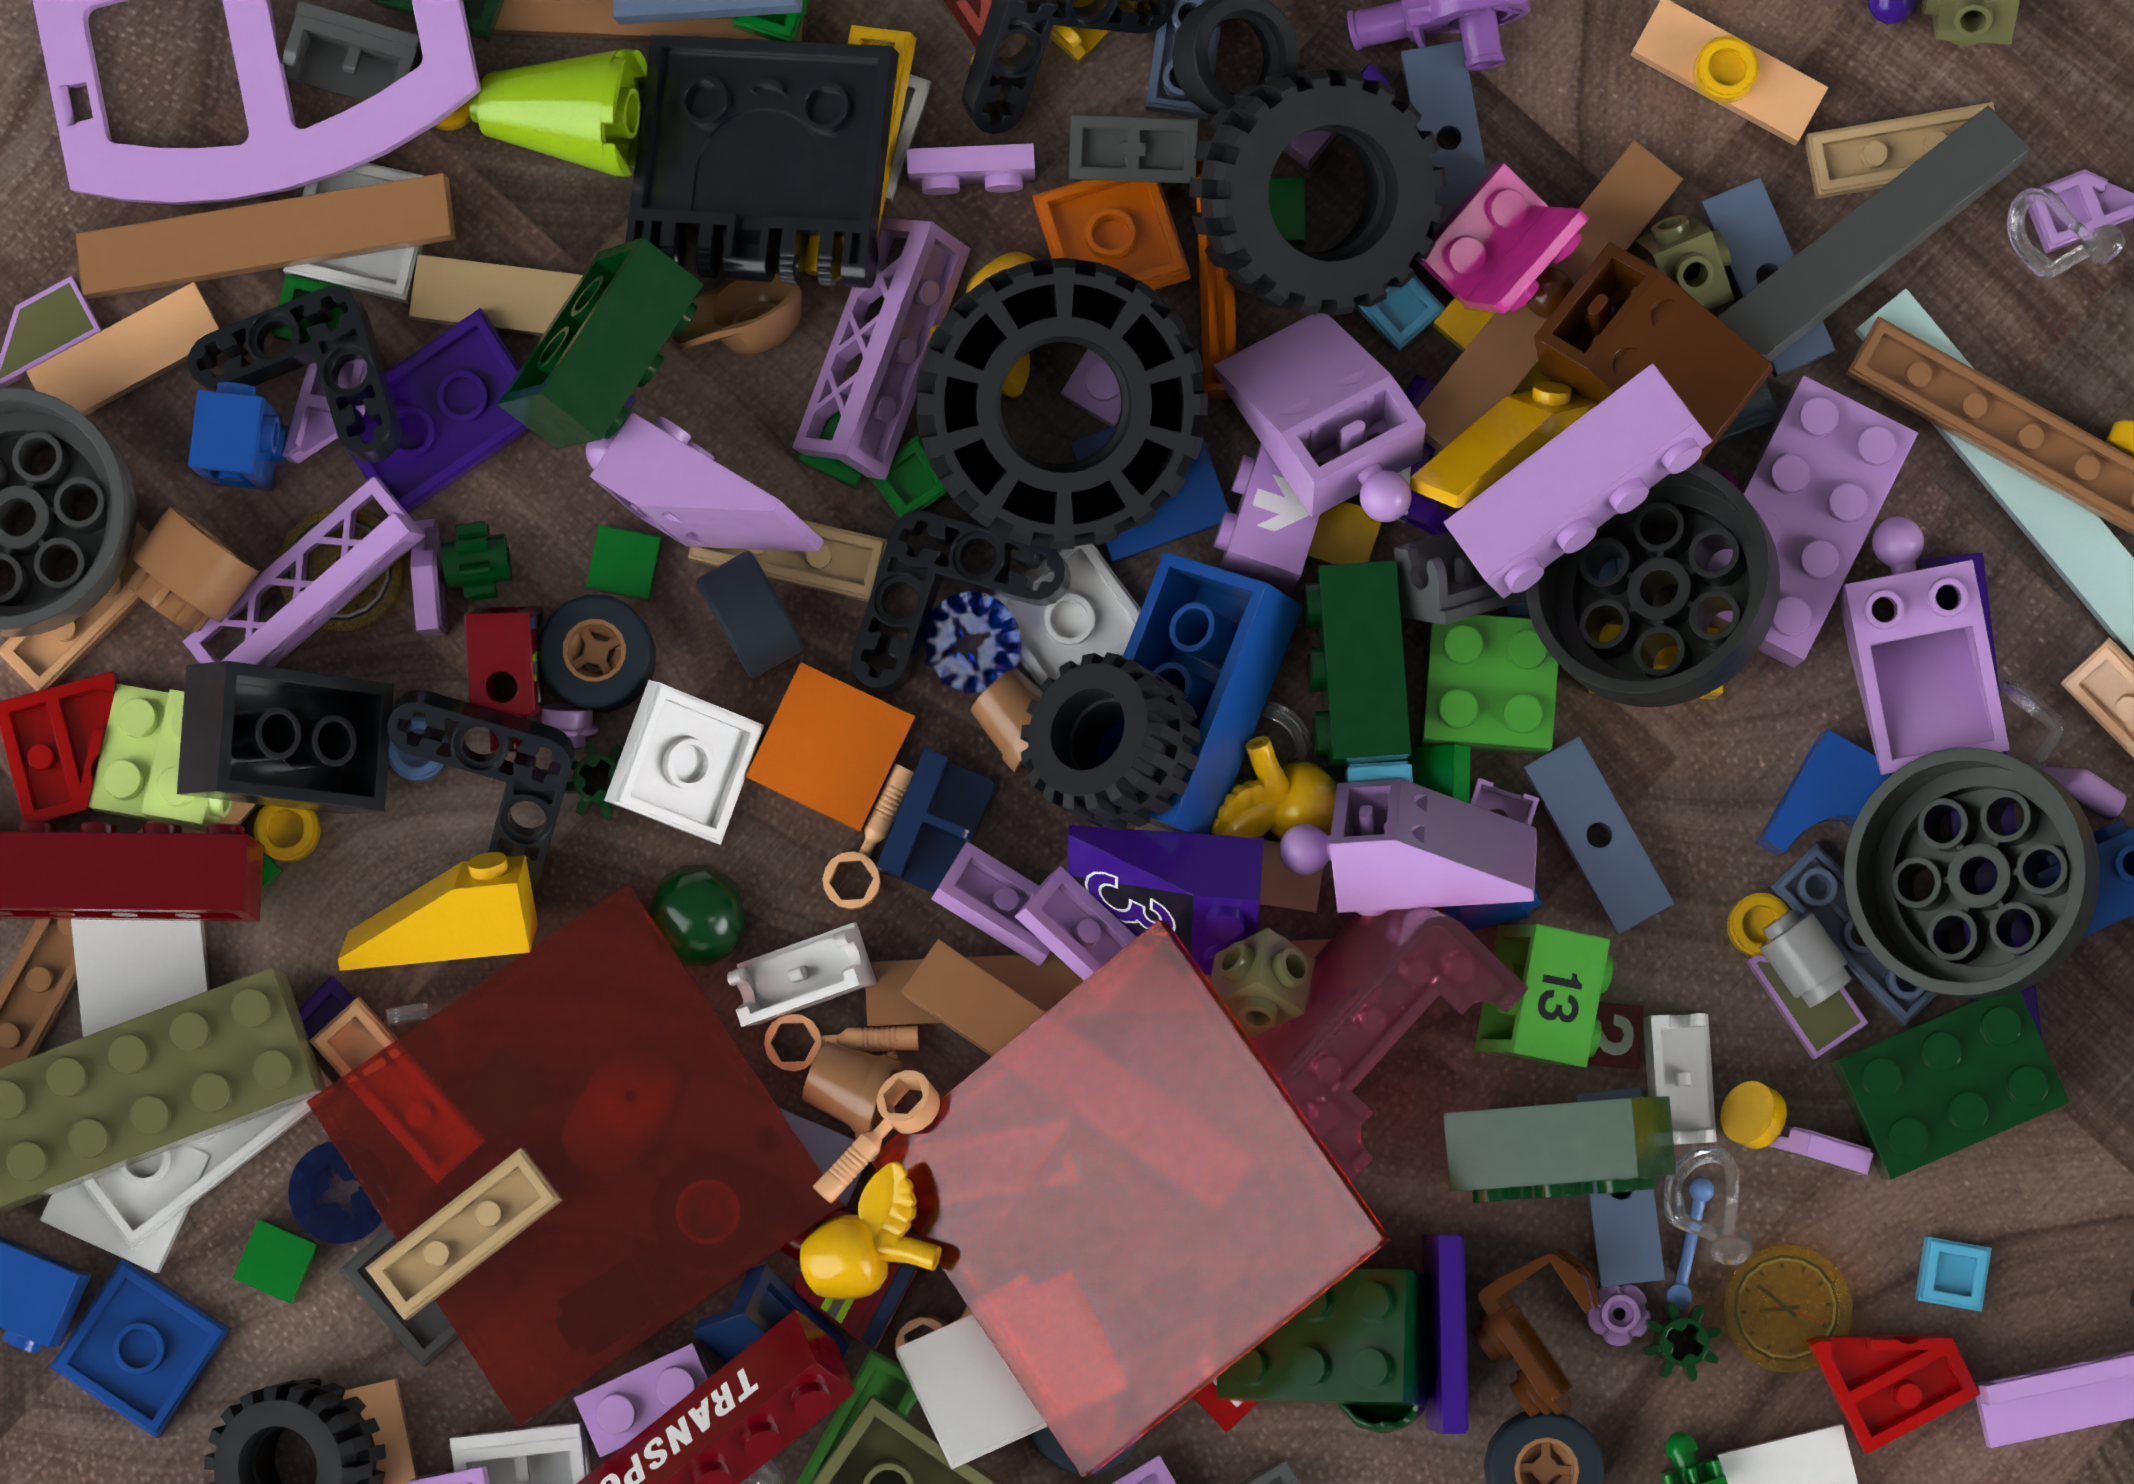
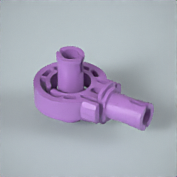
[1347,0,1531,71]

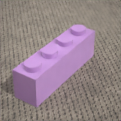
[1443,363,1712,599]

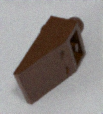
[1526,242,1773,463]

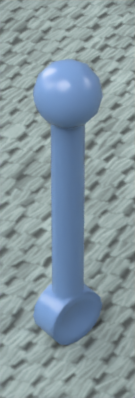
[1665,1177,1714,1310]

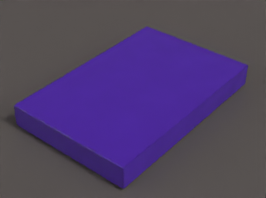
[347,308,531,514]
[1422,1234,1469,1434]

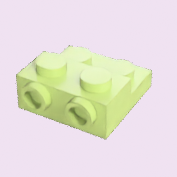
[88,684,232,831]

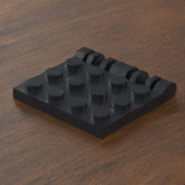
[625,35,899,288]

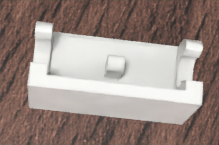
[727,922,877,1027]
[1643,1013,1717,1145]
[450,1421,591,1484]

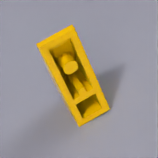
[1409,381,1596,508]
[337,852,538,971]

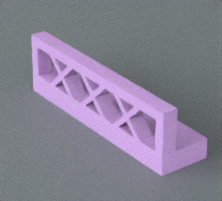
[792,218,971,480]
[182,476,426,667]
[1975,1349,2134,1448]

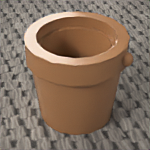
[970,668,1044,774]
[802,1041,903,1139]

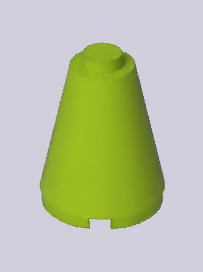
[469,49,647,177]

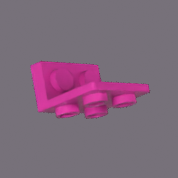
[1415,163,1589,314]

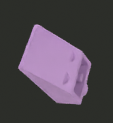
[1213,313,1426,522]
[586,412,825,552]
[1838,516,2010,775]
[1279,779,1537,916]

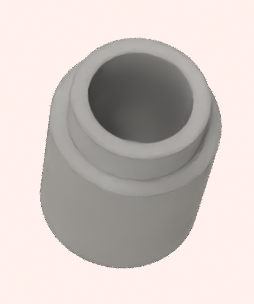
[1759,908,1852,1008]

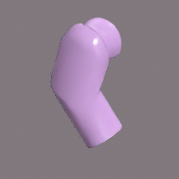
[2040,766,2127,821]

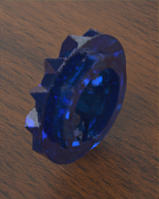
[921,591,1022,694]
[288,1140,393,1244]

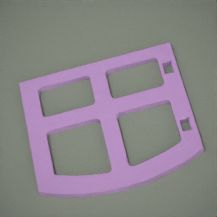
[33,0,481,205]

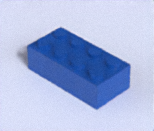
[1096,552,1304,835]

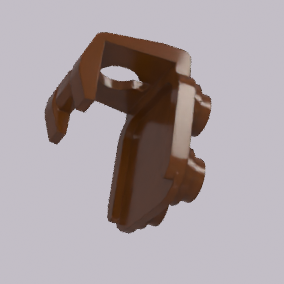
[1472,1248,1601,1417]

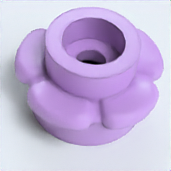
[541,703,598,748]
[1587,1284,1651,1346]

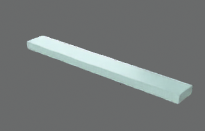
[1854,288,2134,661]

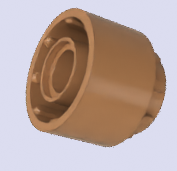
[130,505,260,633]

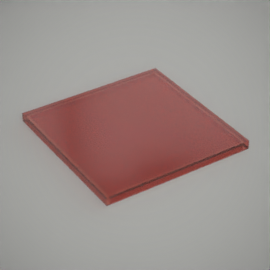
[306,884,845,1426]
[871,920,1391,1478]

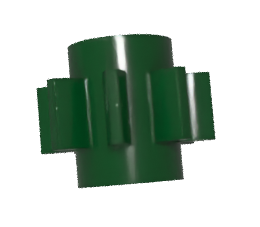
[441,521,512,602]
[565,740,623,821]
[1641,1302,1722,1381]

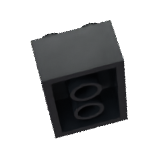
[177,661,394,814]

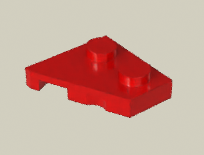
[0,671,119,823]
[1806,1333,1980,1454]

